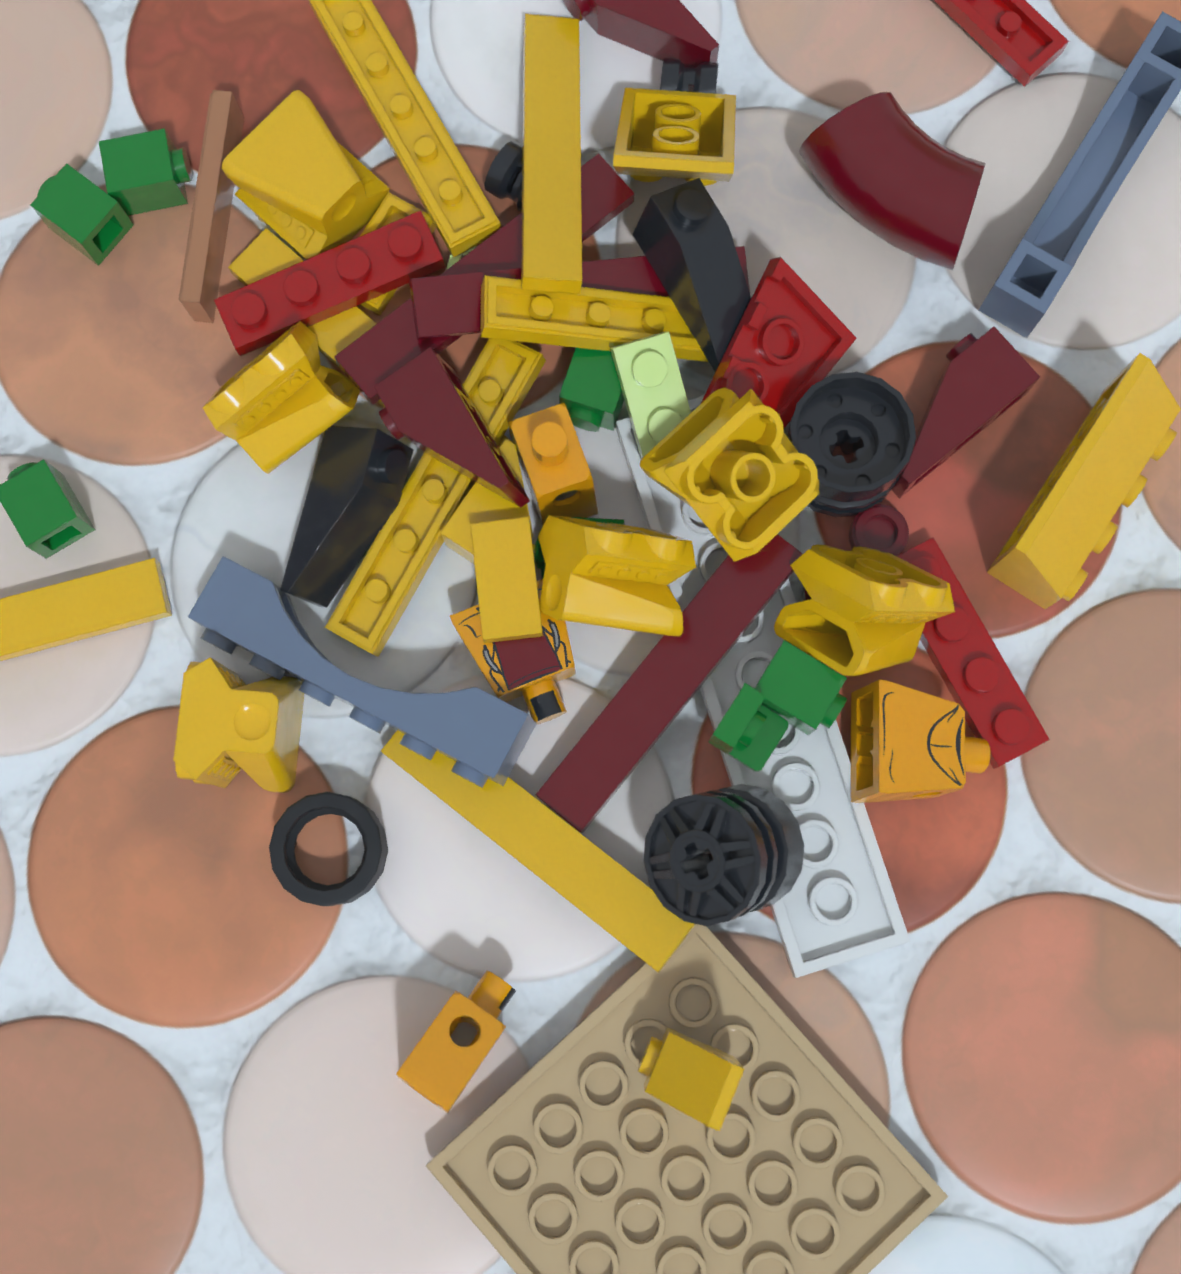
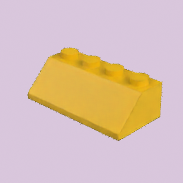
[987,353,1181,610]

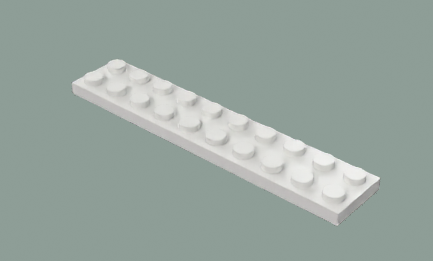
[616,395,910,978]

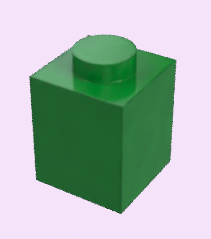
[98,128,192,216]
[30,163,134,266]
[559,348,624,432]
[0,459,95,559]
[754,640,847,736]

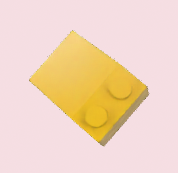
[613,88,736,186]

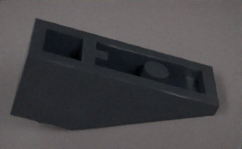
[632,178,751,372]
[280,426,414,608]

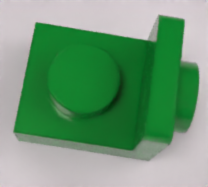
[708,683,789,772]

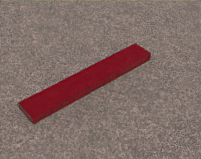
[334,153,635,405]
[409,246,750,340]
[535,534,803,833]

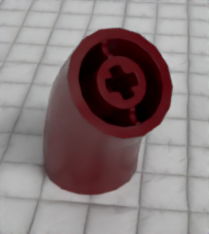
[799,92,985,270]

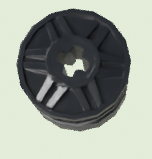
[787,372,916,518]
[643,784,805,926]

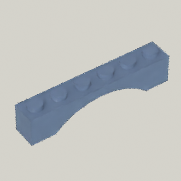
[978,11,1181,338]
[188,556,537,788]

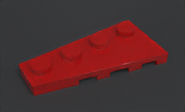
[700,257,857,429]

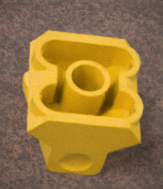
[222,90,390,260]
[202,321,360,474]
[639,388,819,562]
[538,515,696,637]
[774,545,955,676]
[173,657,305,793]

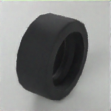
[269,792,388,906]

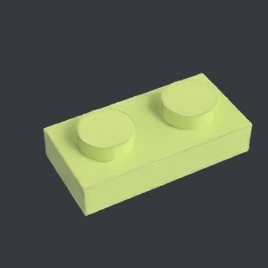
[610,331,691,459]

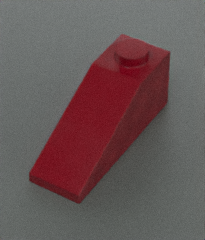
[563,0,719,67]
[892,326,1040,499]
[374,347,530,508]

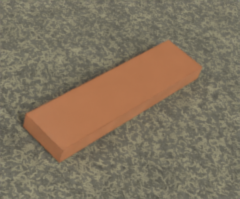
[179,90,244,323]

